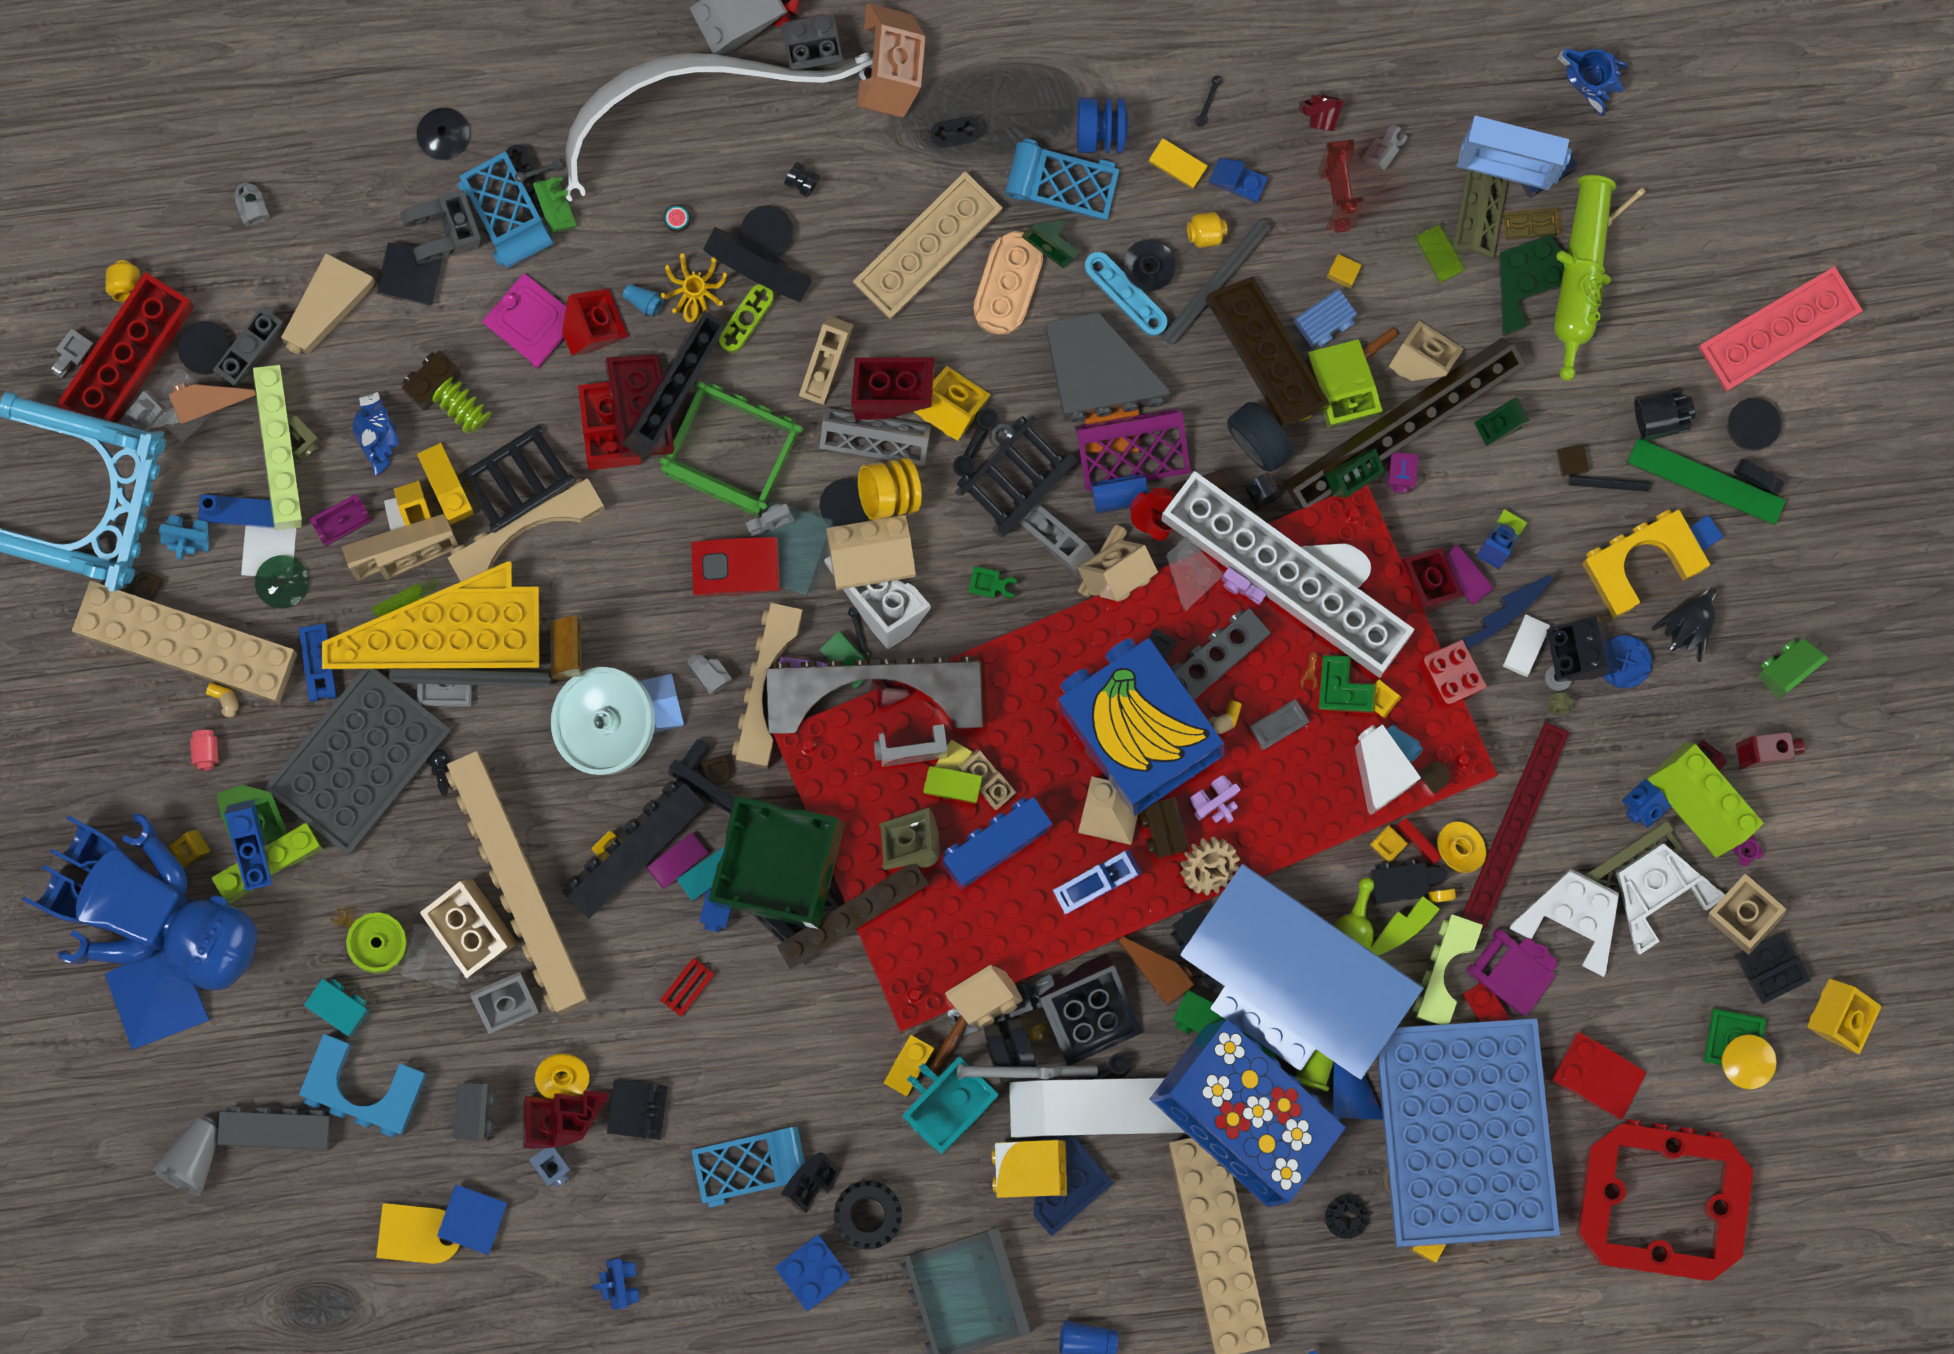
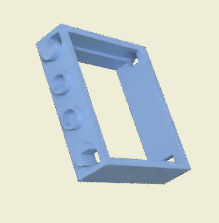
[1456,116,1572,190]

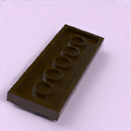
[1205,276,1330,427]

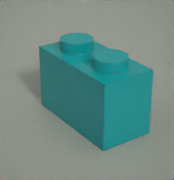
[304,978,370,1038]

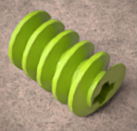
[432,376,492,434]

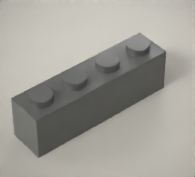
[218,1107,332,1150]

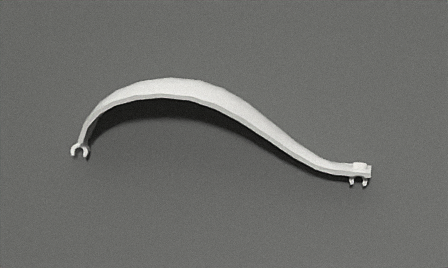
[565,52,873,202]

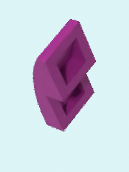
[1445,545,1493,605]
[647,832,708,890]

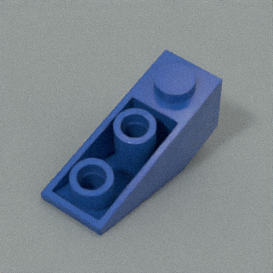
[225,799,272,891]

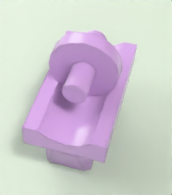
[1190,775,1241,823]

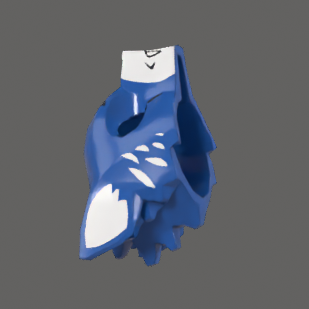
[1557,48,1629,116]
[352,392,399,475]

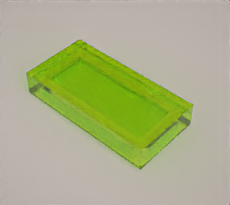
[1415,224,1464,284]
[371,582,426,618]

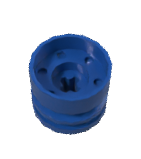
[1077,97,1128,153]

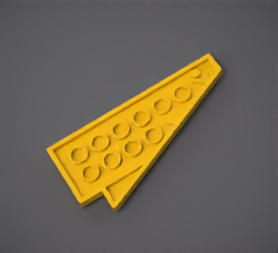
[322,562,540,669]

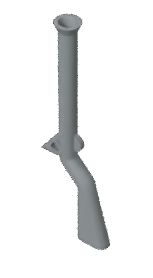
[957,1063,1098,1080]

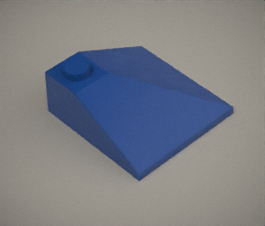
[105,947,210,1050]

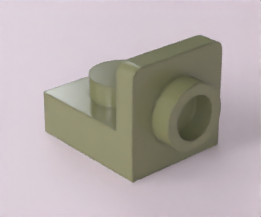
[288,415,321,460]

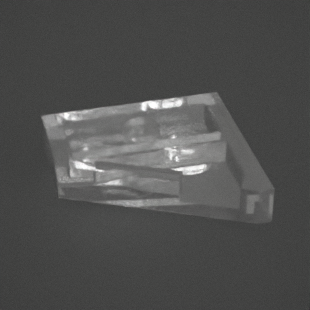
[1166,536,1224,611]

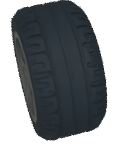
[1227,402,1293,472]

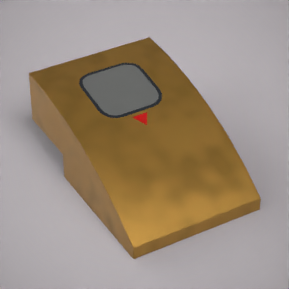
[550,615,581,681]

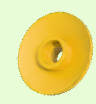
[1437,822,1486,873]
[535,1053,589,1099]

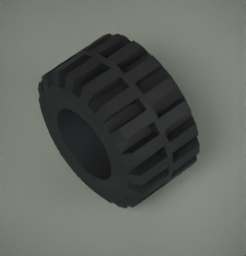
[834,1180,902,1250]

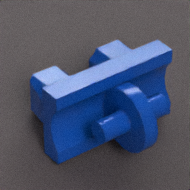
[593,1259,639,1310]

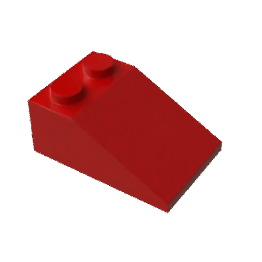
[1549,1032,1647,1120]

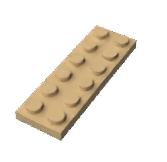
[853,172,1003,320]

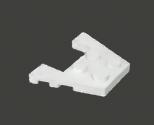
[1616,843,1725,955]
[1510,868,1619,977]

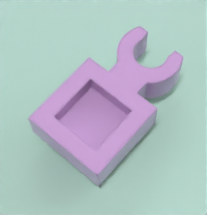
[1221,567,1266,605]

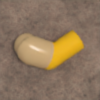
[206,682,239,718]
[1208,700,1242,734]

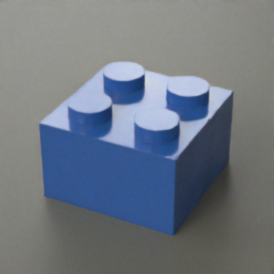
[774,1234,851,1312]

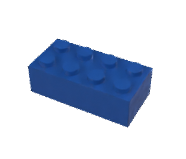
[942,797,1052,891]

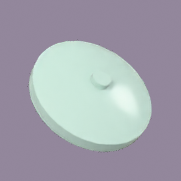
[551,667,655,775]

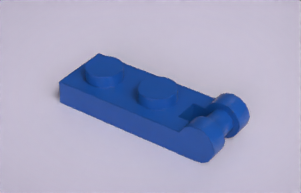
[299,624,337,702]

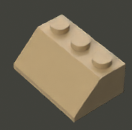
[826,515,916,590]
[420,878,518,979]

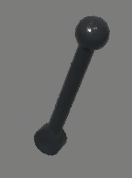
[1195,76,1222,127]
[848,607,871,659]

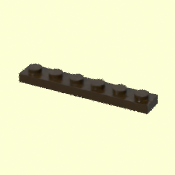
[777,863,930,969]

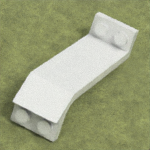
[1009,1078,1185,1138]

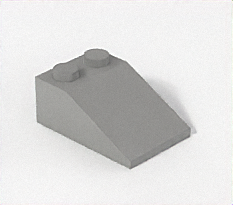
[690,0,787,54]

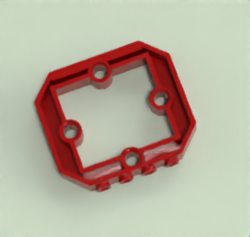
[1576,1119,1753,1281]

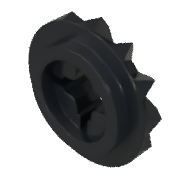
[1325,1195,1369,1239]

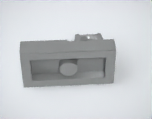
[118,390,166,431]

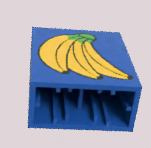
[1058,638,1225,816]

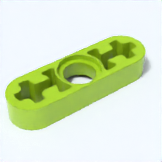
[719,284,774,353]

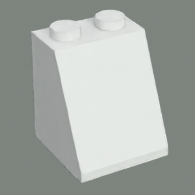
[1355,725,1421,815]

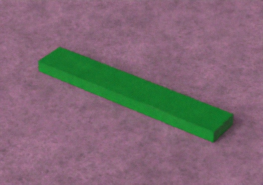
[1626,438,1786,526]

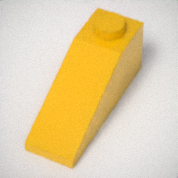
[417,443,475,526]

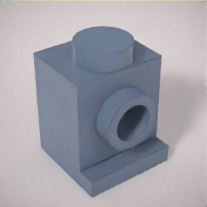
[529,1147,572,1188]

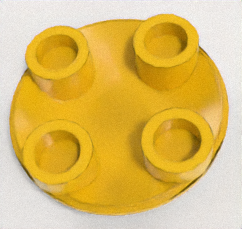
[1721,1035,1776,1089]

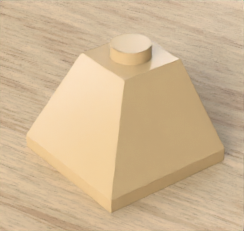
[1389,321,1464,381]
[1078,777,1138,845]

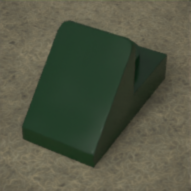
[1021,220,1079,268]
[1474,397,1530,446]

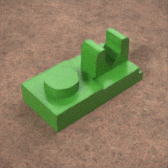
[533,176,577,233]

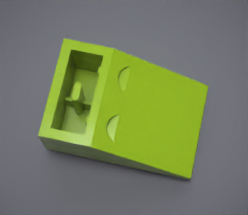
[1307,339,1382,429]

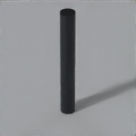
[1568,475,1650,492]

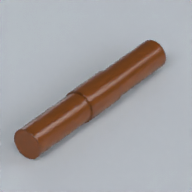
[1362,327,1398,360]
[929,1015,968,1076]

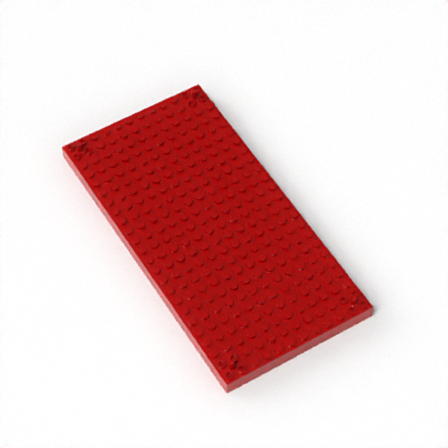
[773,484,1497,1033]

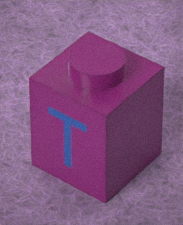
[1387,452,1418,494]

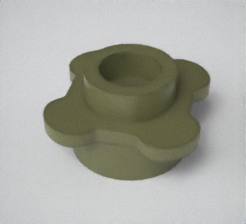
[1546,693,1574,715]

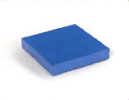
[436,1185,507,1255]

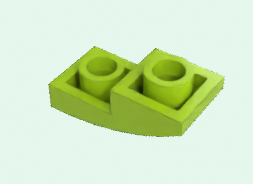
[923,766,982,804]

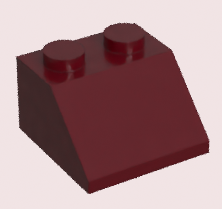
[1402,547,1463,613]

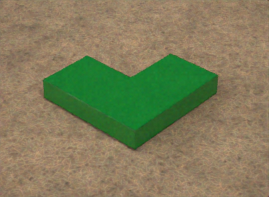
[1319,655,1376,713]

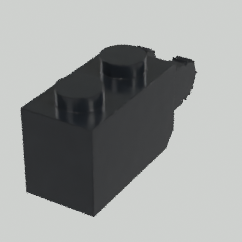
[1369,859,1448,905]

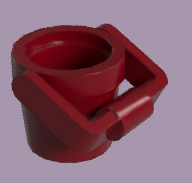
[1299,94,1345,131]

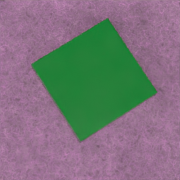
[1703,1008,1766,1066]

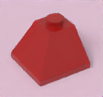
[562,288,629,356]

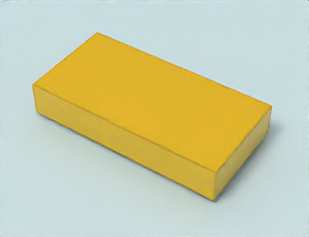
[1148,138,1207,189]

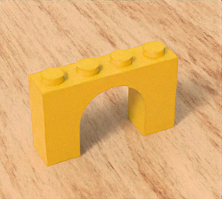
[1582,509,1710,619]

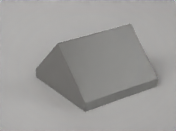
[470,972,539,1034]

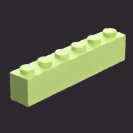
[253,365,302,531]

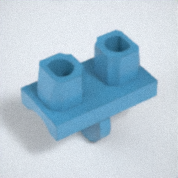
[159,515,210,560]

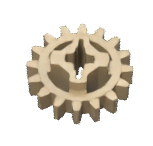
[1181,837,1240,895]

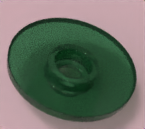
[255,555,309,609]

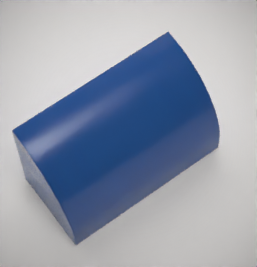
[1090,473,1148,514]

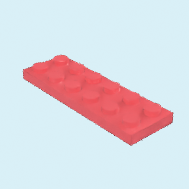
[1698,266,1863,392]

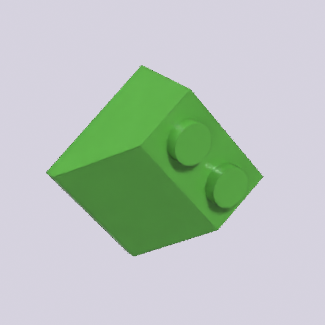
[1758,638,1828,699]

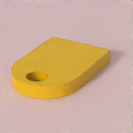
[376,1203,460,1264]

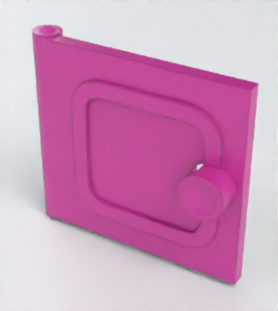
[482,273,566,369]

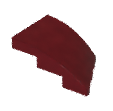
[523,1090,608,1149]

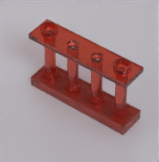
[1318,139,1364,233]

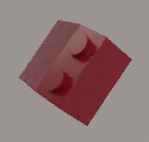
[851,357,935,420]

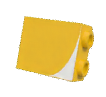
[992,1140,1067,1198]

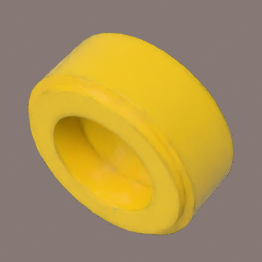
[1428,888,1456,902]

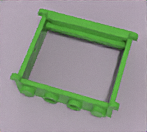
[658,380,803,518]

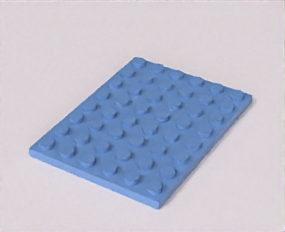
[1377,1019,1560,1248]

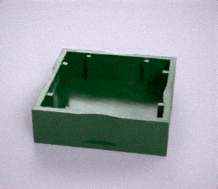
[708,796,846,929]

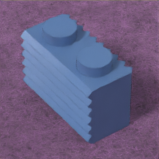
[1294,288,1357,348]

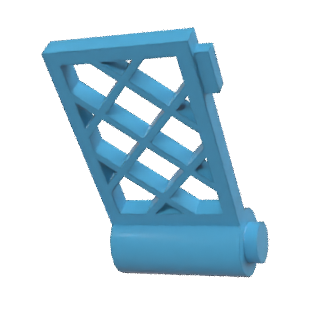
[1004,139,1119,221]
[457,151,554,269]
[691,1126,805,1208]

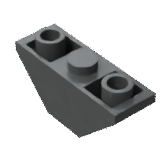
[213,306,283,386]

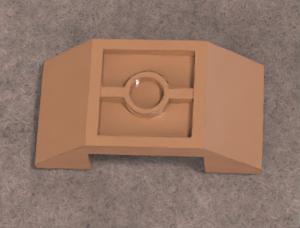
[857,3,925,118]

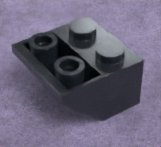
[1546,615,1617,682]

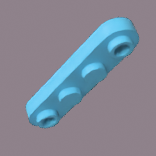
[1085,252,1167,337]

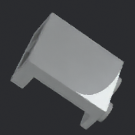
[874,724,947,767]

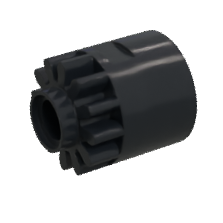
[1634,387,1696,441]

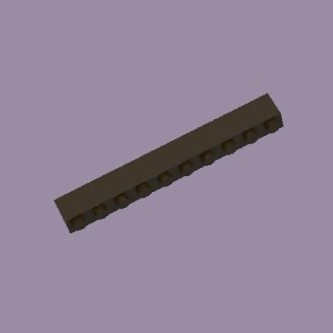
[1283,338,1525,510]

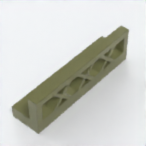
[1453,170,1508,258]
[1585,821,1683,893]

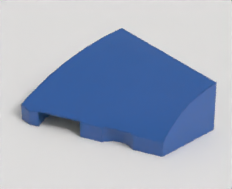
[1332,1063,1383,1120]

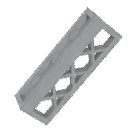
[819,408,931,466]

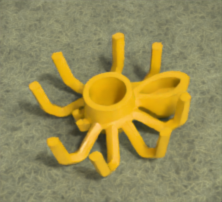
[661,253,727,323]

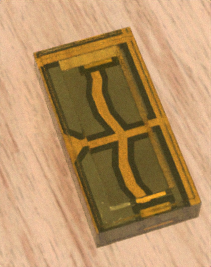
[1503,208,1559,241]

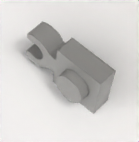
[746,504,796,537]

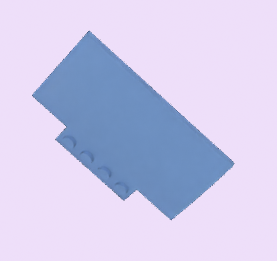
[1180,864,1424,1080]

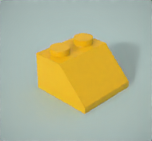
[914,366,991,441]
[1807,978,1882,1055]

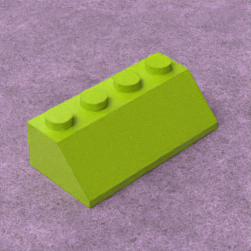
[1646,742,1764,858]

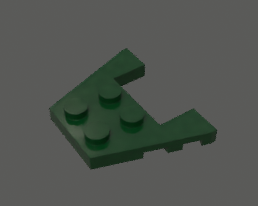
[1499,235,1564,336]

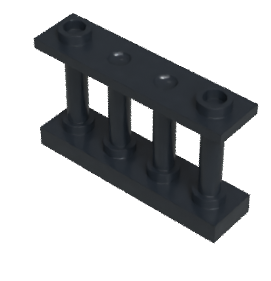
[955,415,1078,537]

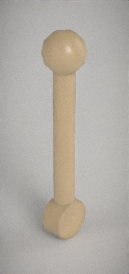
[1608,187,1646,227]

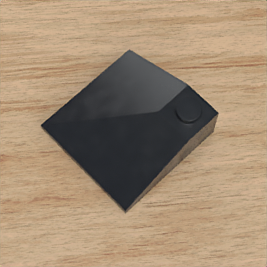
[1038,953,1142,1066]

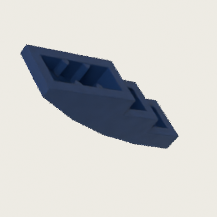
[1463,574,1553,650]

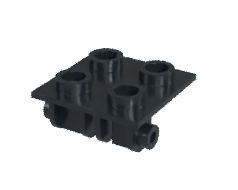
[607,1079,668,1140]

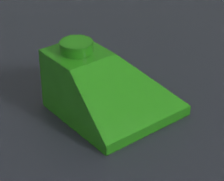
[216,785,288,844]

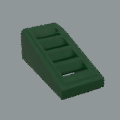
[1325,448,1385,498]

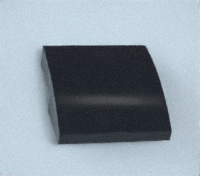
[376,242,442,306]
[1735,931,1811,1004]
[781,1152,840,1214]

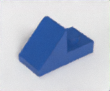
[1208,158,1268,204]

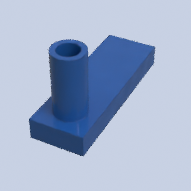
[198,494,274,529]

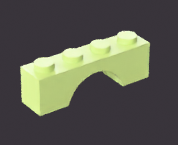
[1412,915,1483,1025]

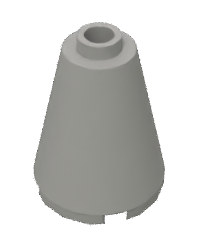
[152,1117,218,1196]

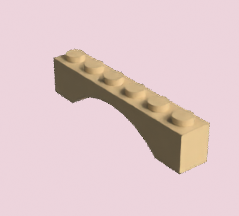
[447,478,605,581]
[732,603,803,769]

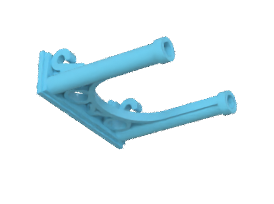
[0,391,166,592]

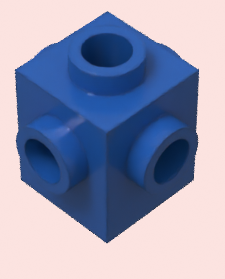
[1622,779,1671,828]

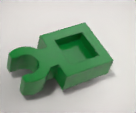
[968,566,1017,599]

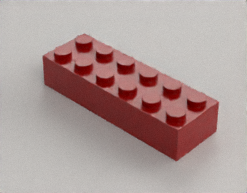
[56,272,194,423]

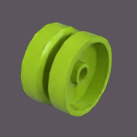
[346,912,407,974]

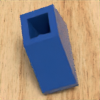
[1477,522,1519,570]

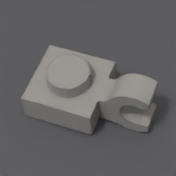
[1362,125,1407,170]
[51,328,94,379]

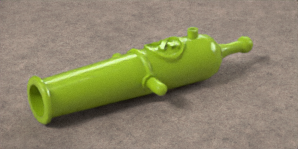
[1554,175,1616,381]
[1294,877,1374,1091]

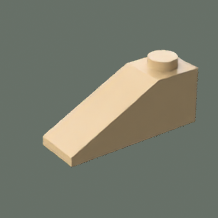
[799,316,854,405]

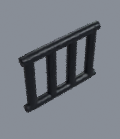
[457,425,576,533]

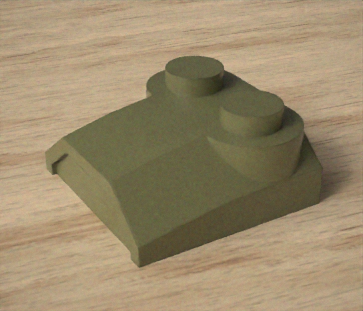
[879,808,940,870]

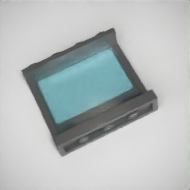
[900,1228,1031,1354]

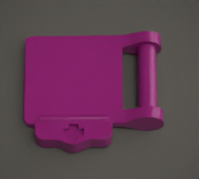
[1465,928,1557,1016]

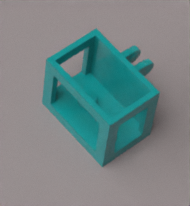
[902,1056,999,1156]

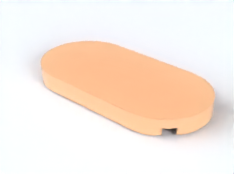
[974,231,1043,335]

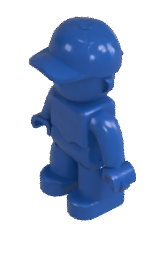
[22,814,258,991]

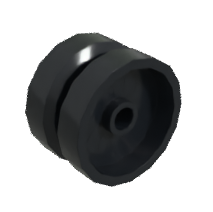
[983,1015,1037,1083]

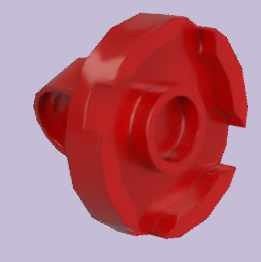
[1129,487,1177,541]

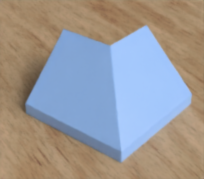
[640,674,684,733]

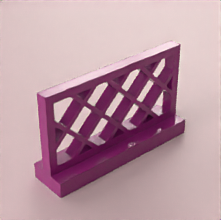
[1075,408,1191,491]

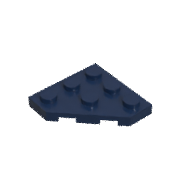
[1033,1135,1114,1236]

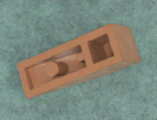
[168,382,256,425]

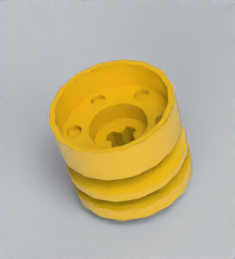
[858,457,922,520]

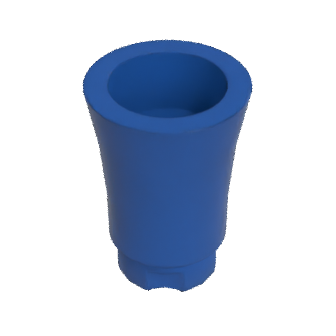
[1059,1319,1118,1354]

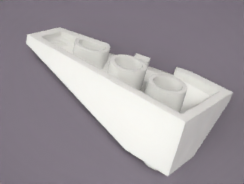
[824,556,931,649]

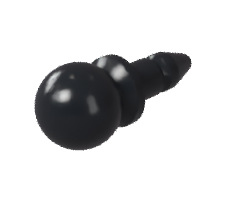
[428,749,450,797]

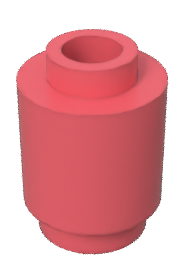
[190,730,219,771]

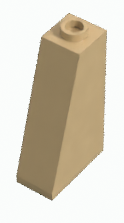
[281,254,376,355]

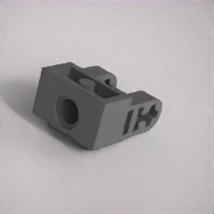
[400,190,481,264]

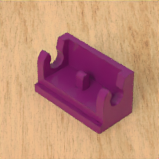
[309,493,372,547]

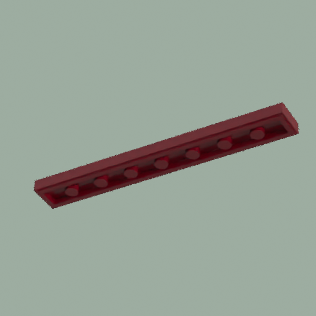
[1461,722,1570,929]

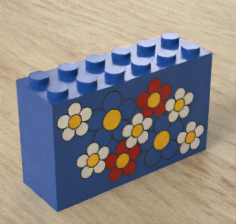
[1149,1019,1345,1207]

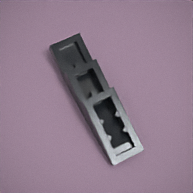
[703,227,812,303]
[948,974,1057,1037]

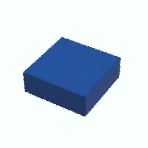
[1689,515,1724,551]

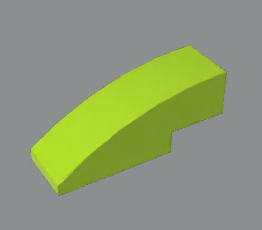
[1370,896,1440,956]

